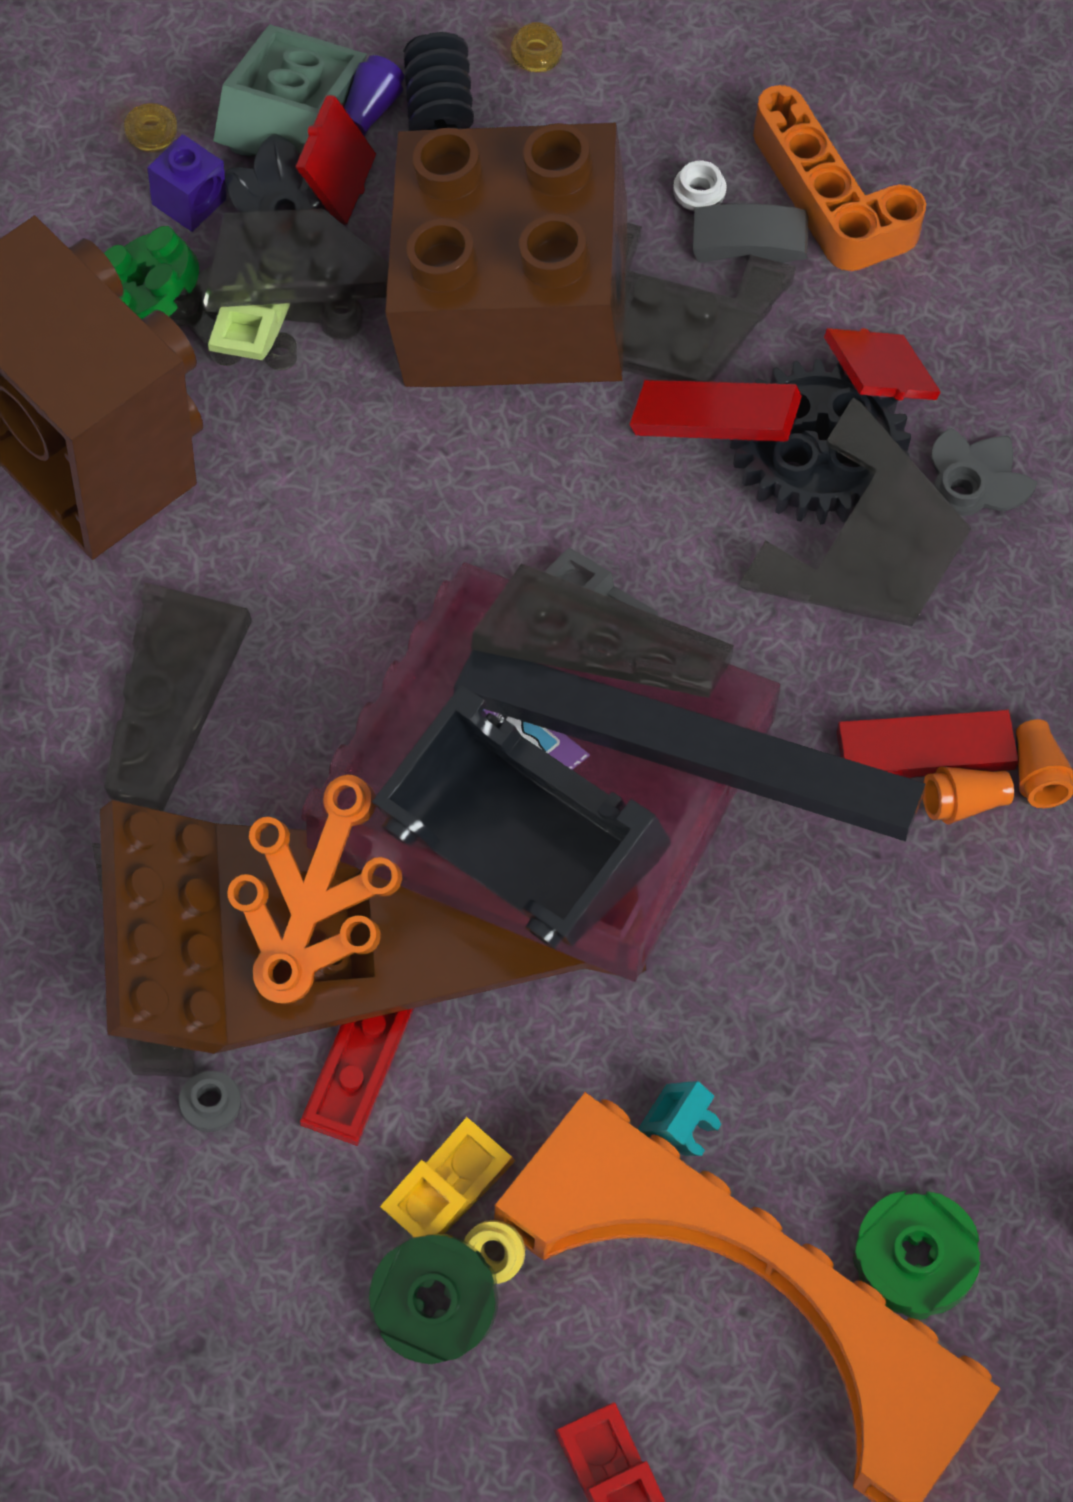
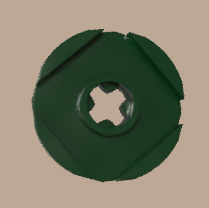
[369,1233,499,1364]

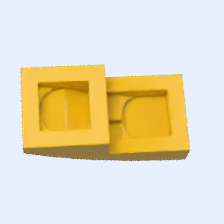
[380,1117,515,1237]

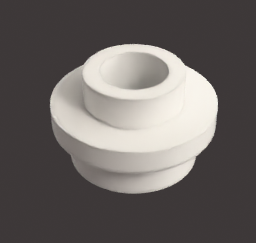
[673,161,726,211]

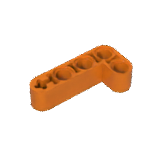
[753,85,926,271]

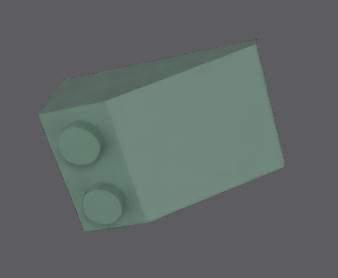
[213,24,367,156]

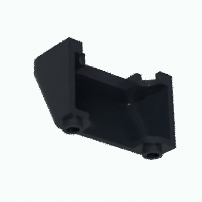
[372,685,672,949]

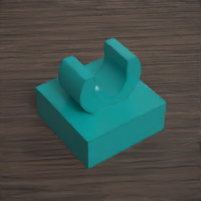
[638,1081,721,1157]

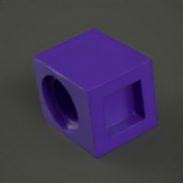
[147,134,227,232]

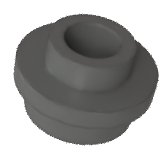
[179,1071,241,1132]

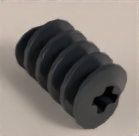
[403,32,474,131]

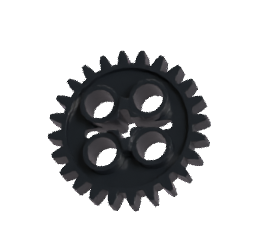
[730,359,911,525]

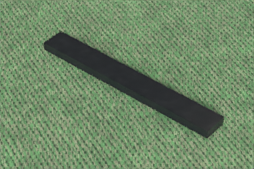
[454,644,926,842]

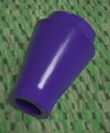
[344,55,405,136]

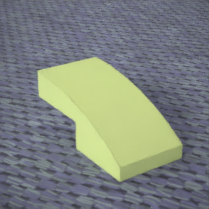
[208,270,294,361]

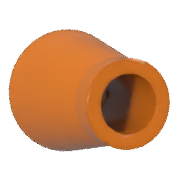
[1015,719,1073,808]
[923,767,1014,824]

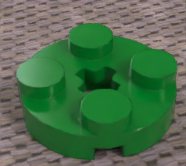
[104,226,199,320]
[853,1191,981,1320]

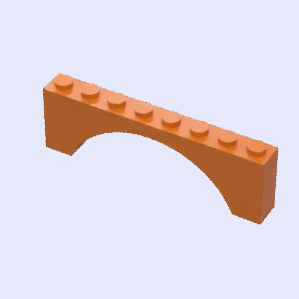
[494,1092,1001,1502]

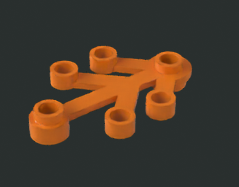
[227,775,402,1004]

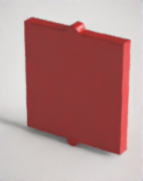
[296,95,376,225]
[824,328,941,401]

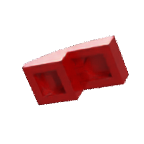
[554,1402,665,1502]

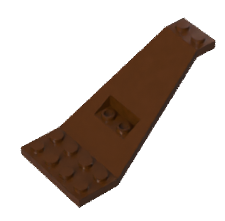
[100,800,646,1054]

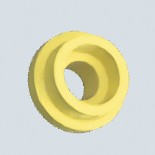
[464,1220,525,1284]

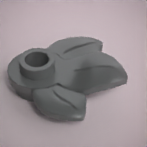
[931,428,1037,516]

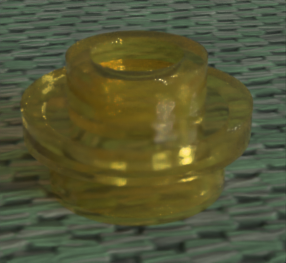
[511,22,563,72]
[124,103,177,152]

